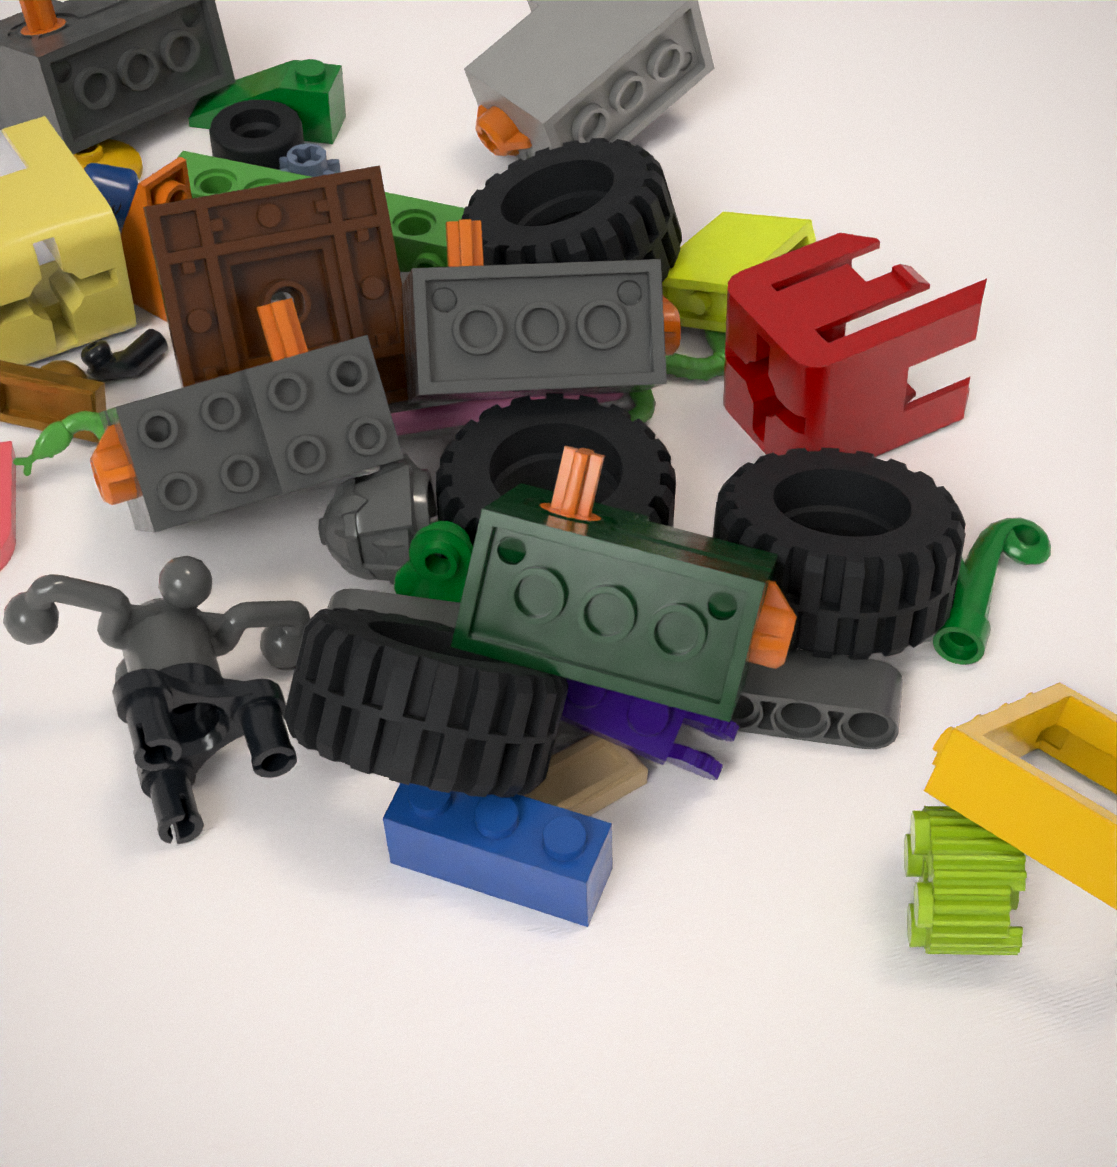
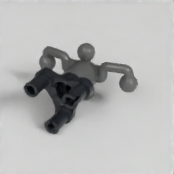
[3,555,310,844]

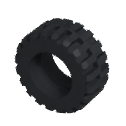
[461,138,682,282]
[436,393,676,559]
[712,447,966,660]
[284,608,569,798]

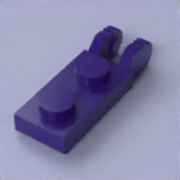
[561,678,740,781]

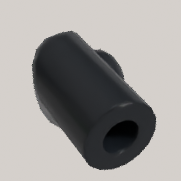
[81,329,168,381]

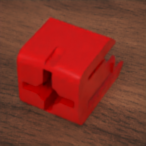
[723,233,987,457]

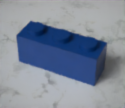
[383,783,613,927]

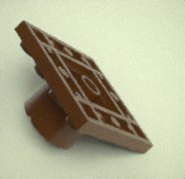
[143,165,408,404]

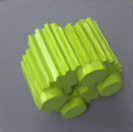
[904,806,1027,955]

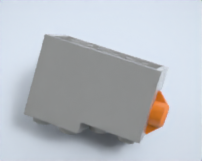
[464,0,715,160]

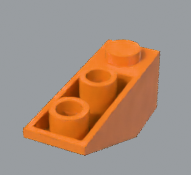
[120,157,192,322]

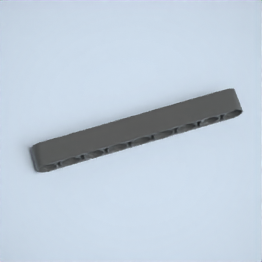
[327,589,903,749]

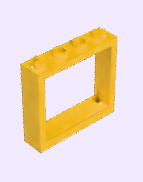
[924,682,1117,910]

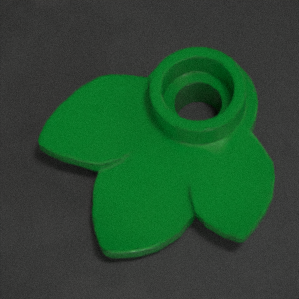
[394,521,473,603]

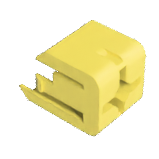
[0,116,137,365]

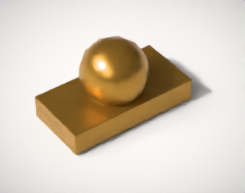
[0,360,106,443]

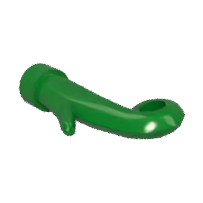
[933,517,1051,665]

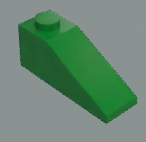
[188,59,346,145]

